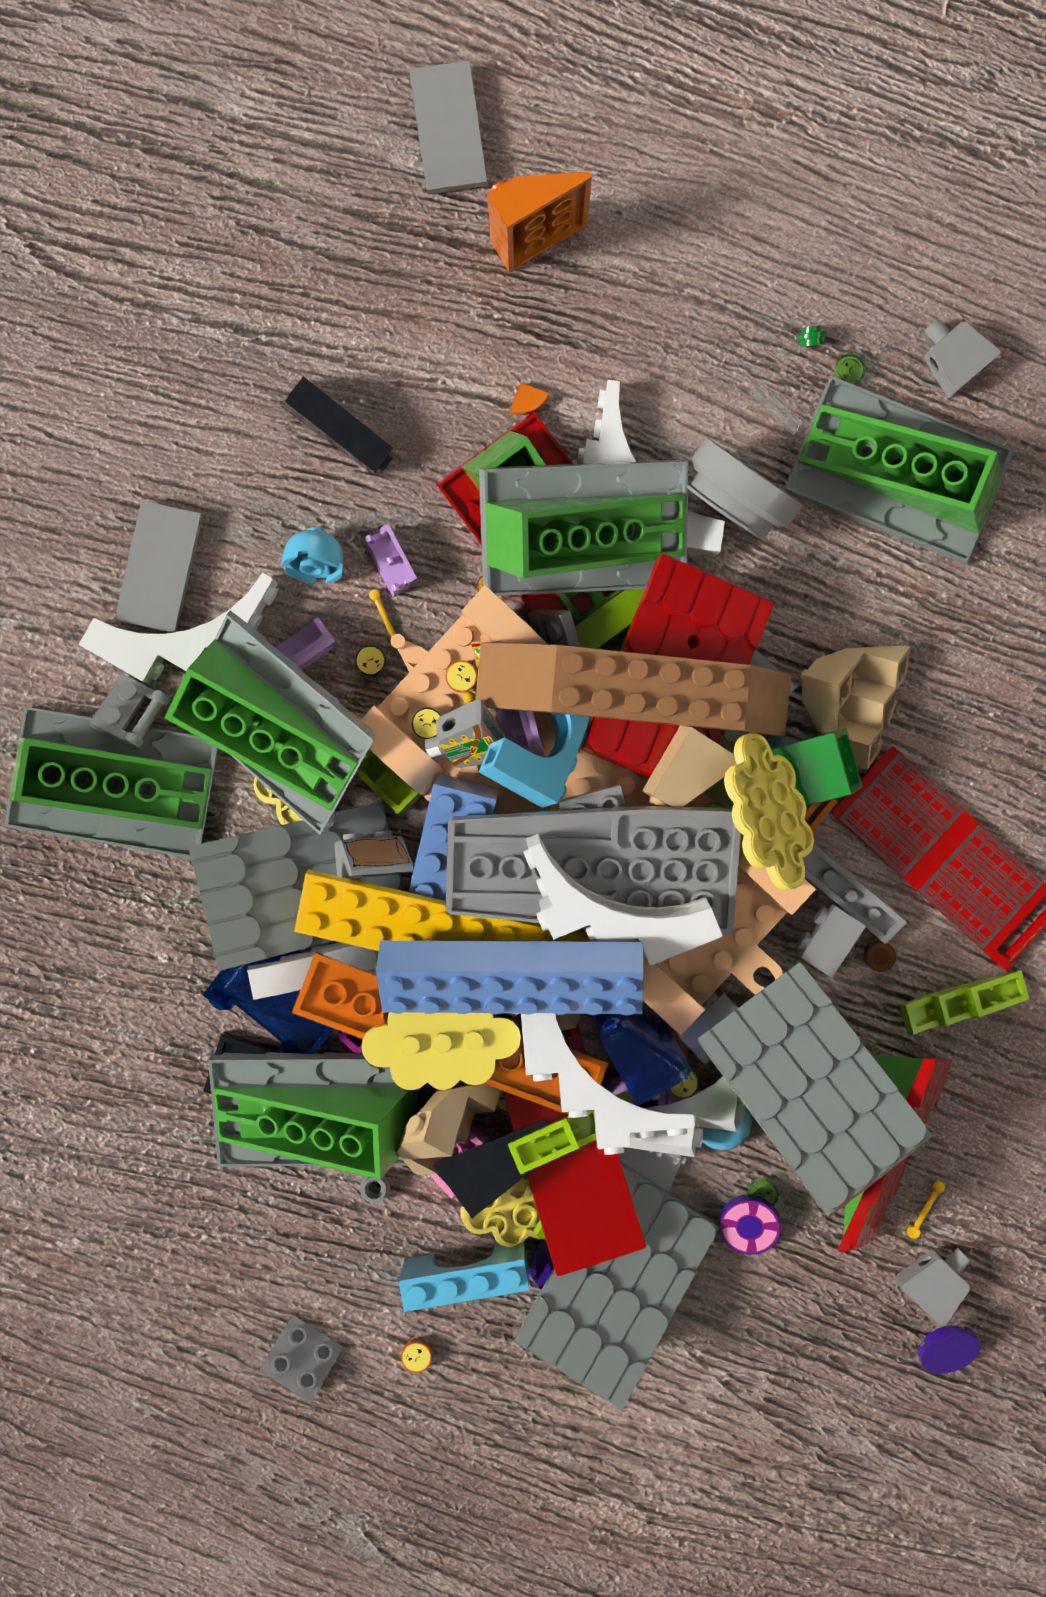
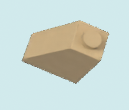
[642,726,736,807]

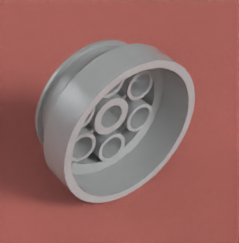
[687,437,804,542]

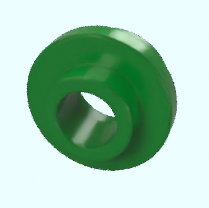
[796,325,827,348]

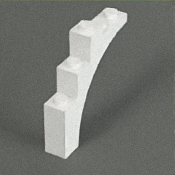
[577,380,725,557]
[78,573,278,684]
[523,834,723,966]
[521,1013,695,1155]
[627,1076,745,1157]

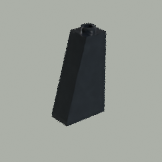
[280,376,393,474]
[433,1120,552,1218]

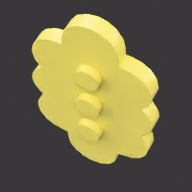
[724,732,814,891]
[362,1012,521,1090]
[460,1175,542,1247]

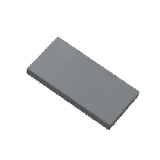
[409,60,487,194]
[115,500,203,633]

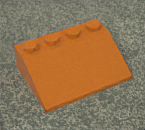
[487,171,592,272]

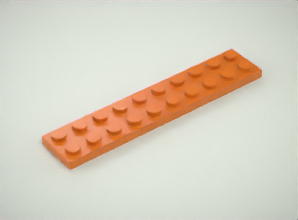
[292,952,609,1115]

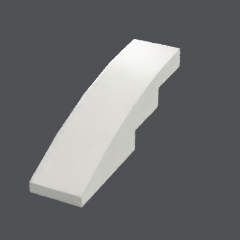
[247,942,377,1000]

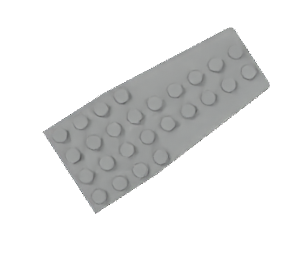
[446,806,741,935]

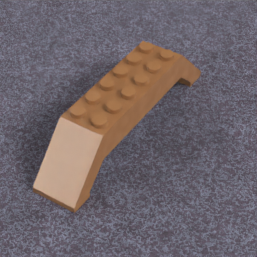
[475,642,791,737]

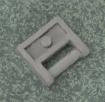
[527,609,581,647]
[89,674,171,750]

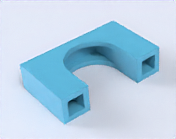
[479,713,592,808]
[399,1241,529,1312]

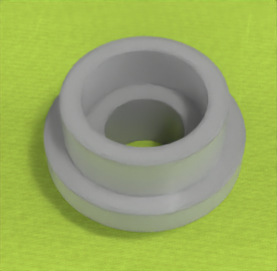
[360,1175,390,1203]

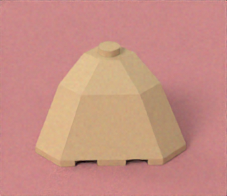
[799,645,910,770]
[397,1084,500,1175]

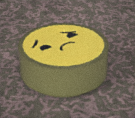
[667,1066,699,1099]

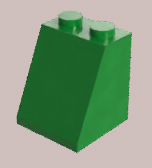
[771,728,863,806]

